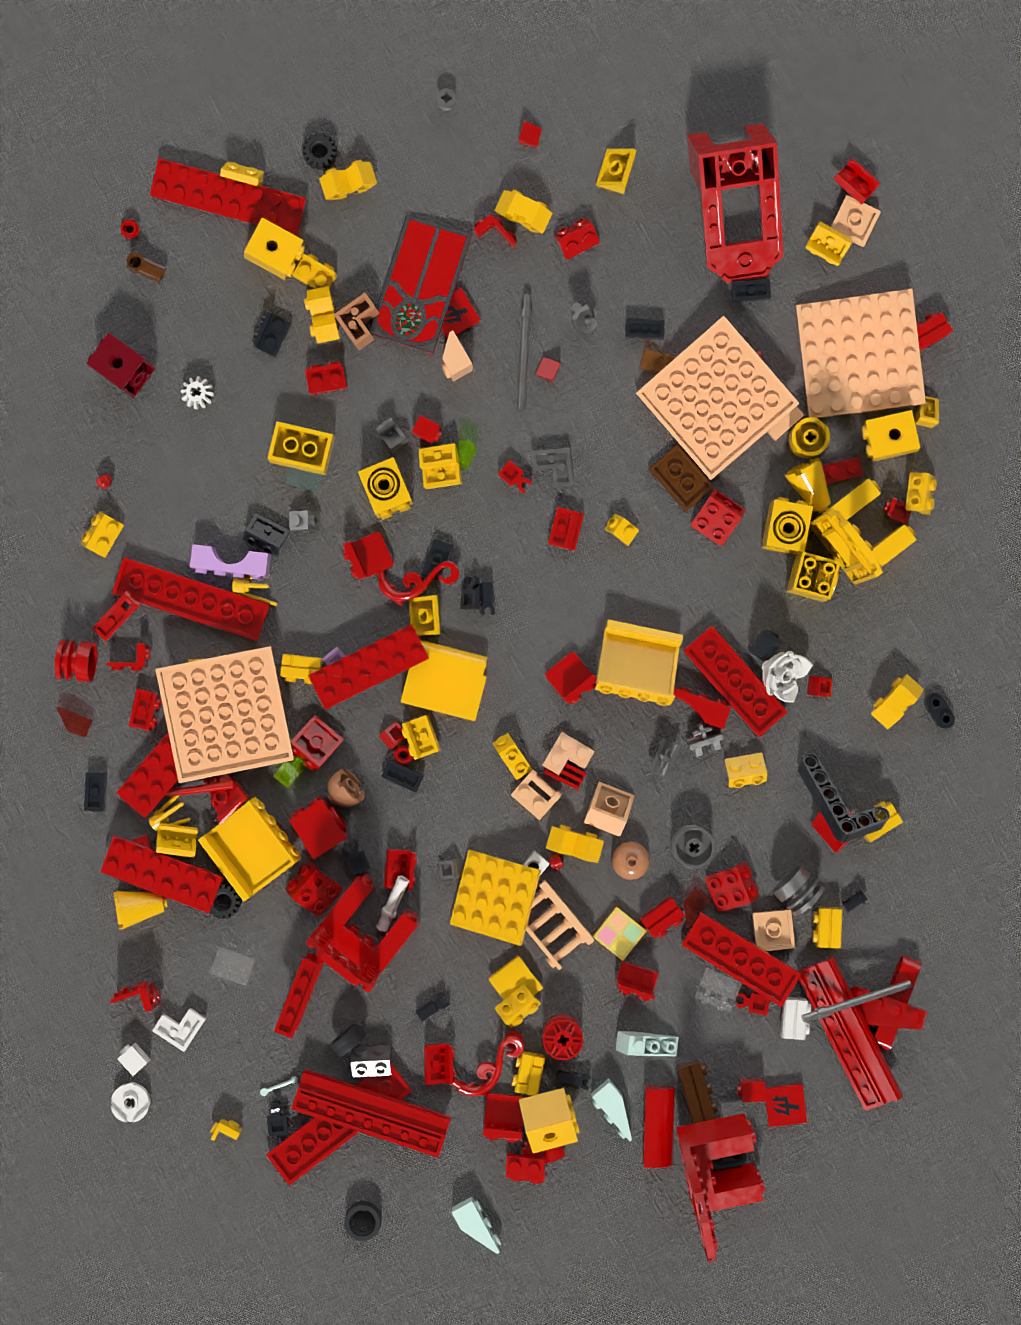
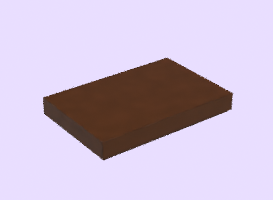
[648,444,715,512]

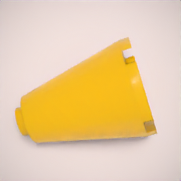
[785,457,831,513]
[113,891,168,930]

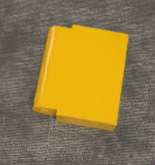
[401,640,488,721]

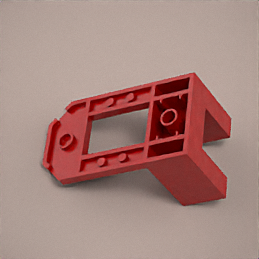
[687,123,783,283]
[305,874,420,993]
[676,1113,765,1262]

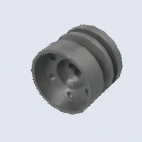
[772,864,825,916]

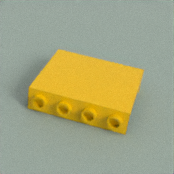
[595,620,683,706]
[198,797,302,901]

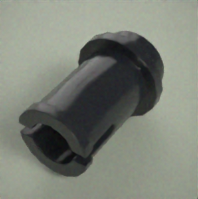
[842,890,868,913]

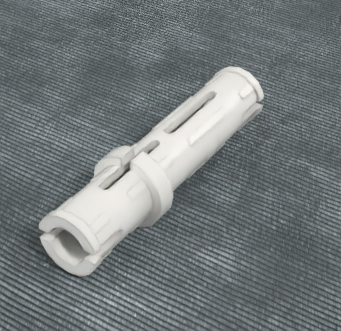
[376,876,409,932]

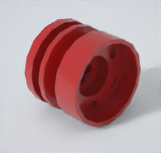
[54,639,98,683]
[542,1014,583,1060]

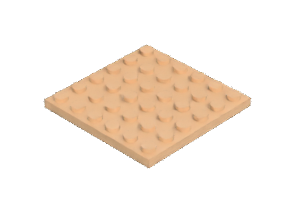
[796,289,926,419]
[636,316,800,480]
[155,646,294,783]

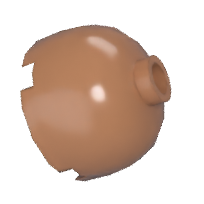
[327,769,365,808]
[611,841,650,880]

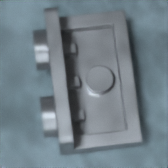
[351,1045,391,1077]

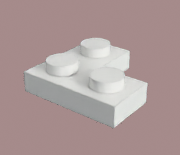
[152,1008,206,1052]

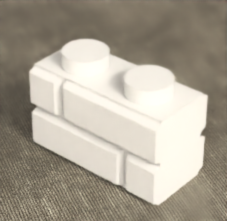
[780,997,811,1040]

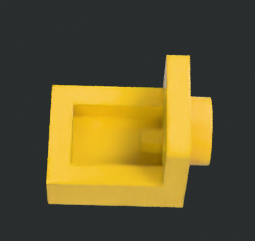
[605,514,639,546]
[210,1118,242,1141]

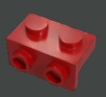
[554,218,600,260]
[128,689,162,731]
[384,849,417,890]
[424,1043,455,1085]
[506,1153,547,1184]

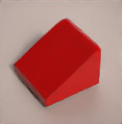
[519,121,542,148]
[536,357,561,382]
[807,676,833,697]
[379,721,405,750]

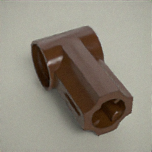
[126,253,166,283]

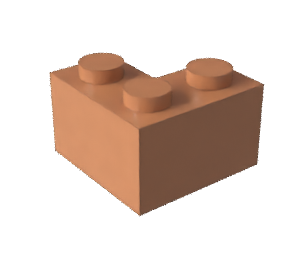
[334,293,379,351]

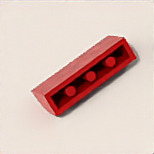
[642,1086,675,1168]

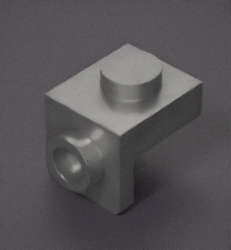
[376,418,408,453]
[289,510,320,531]

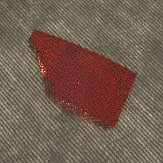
[56,706,93,738]
[684,886,711,929]

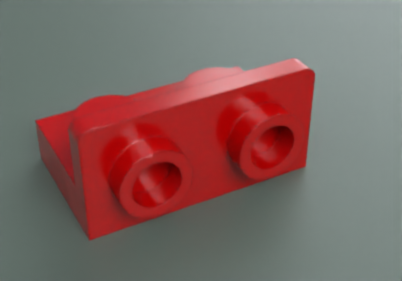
[833,158,881,205]
[304,361,347,395]

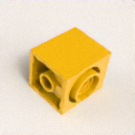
[244,218,305,280]
[861,410,920,462]
[358,457,413,520]
[761,497,813,555]
[786,552,841,602]
[519,1088,580,1153]

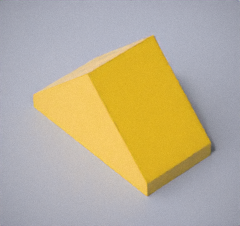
[914,396,939,428]

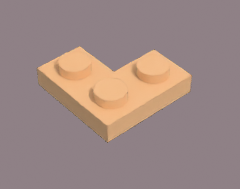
[542,732,595,775]

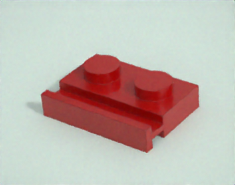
[548,507,584,551]

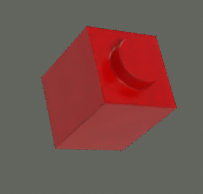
[411,415,443,445]
[736,1078,766,1103]

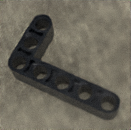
[798,753,890,843]

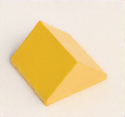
[596,149,637,194]
[409,595,441,636]

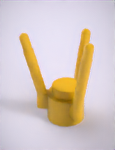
[232,574,277,606]
[149,796,191,831]

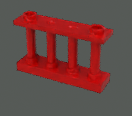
[274,952,324,1038]

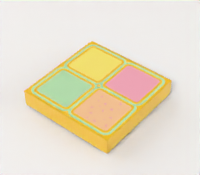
[593,906,646,961]

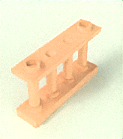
[526,879,594,970]

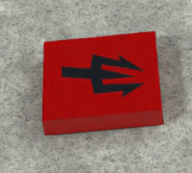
[442,288,481,340]
[765,1083,807,1127]

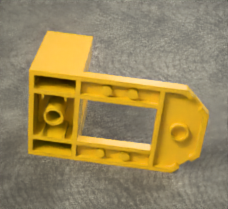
[809,479,917,585]

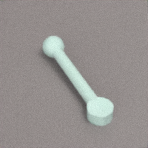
[260,1076,298,1096]

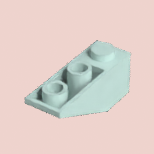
[616,1031,679,1056]
[591,1078,632,1141]
[452,1197,501,1254]

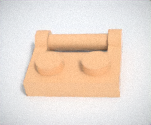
[511,769,562,820]

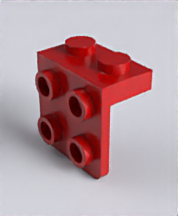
[342,532,394,581]
[545,652,597,705]
[285,860,342,916]
[705,861,759,912]
[109,980,162,1012]
[483,1093,524,1142]

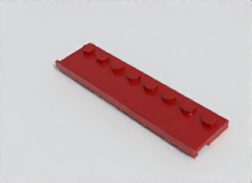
[798,957,903,1111]
[291,1068,451,1158]

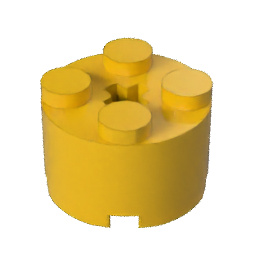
[788,417,830,459]

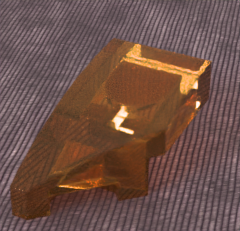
[639,349,677,373]

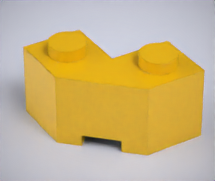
[319,160,377,200]
[494,190,553,234]
[304,286,340,343]
[871,674,924,729]
[546,824,604,863]

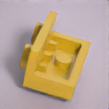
[220,162,264,186]
[805,221,853,266]
[905,472,937,515]
[81,511,124,558]
[402,715,441,760]
[724,753,767,788]
[156,823,198,857]
[495,984,541,1028]

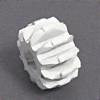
[181,376,214,410]

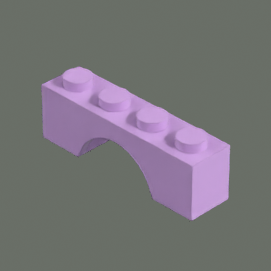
[190,544,272,580]

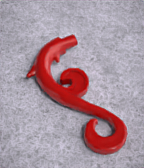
[377,561,460,606]
[452,1035,524,1097]

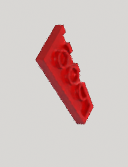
[851,985,928,1030]

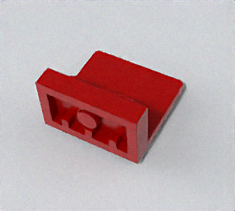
[691,489,746,546]
[615,961,659,1001]

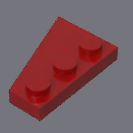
[202,773,249,824]

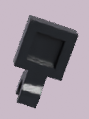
[267,1100,289,1137]

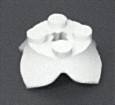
[762,651,813,702]

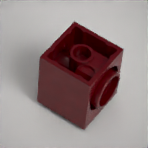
[86,333,156,399]

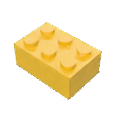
[267,421,335,475]

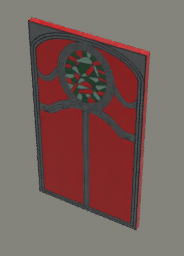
[369,215,473,354]

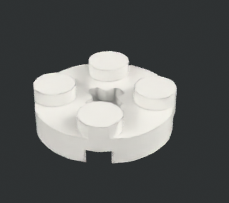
[111,1082,151,1122]

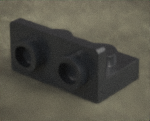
[252,311,292,358]
[244,513,290,556]

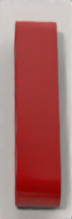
[872,956,921,1051]

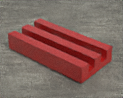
[544,763,587,790]

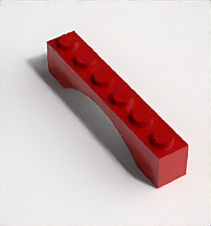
[630,686,731,729]

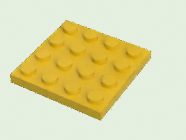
[450,850,541,946]

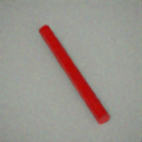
[165,781,236,797]

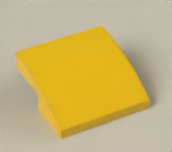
[419,443,462,489]
[488,955,543,1000]

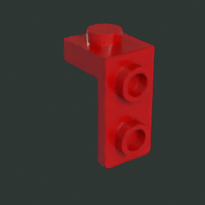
[474,214,516,249]
[106,643,151,671]

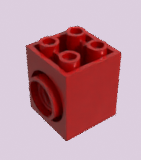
[289,797,350,859]

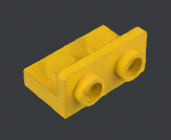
[292,253,337,289]

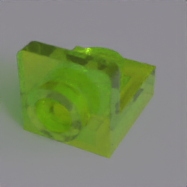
[457,439,477,471]
[274,756,306,788]

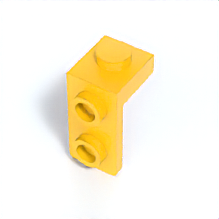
[492,733,532,780]

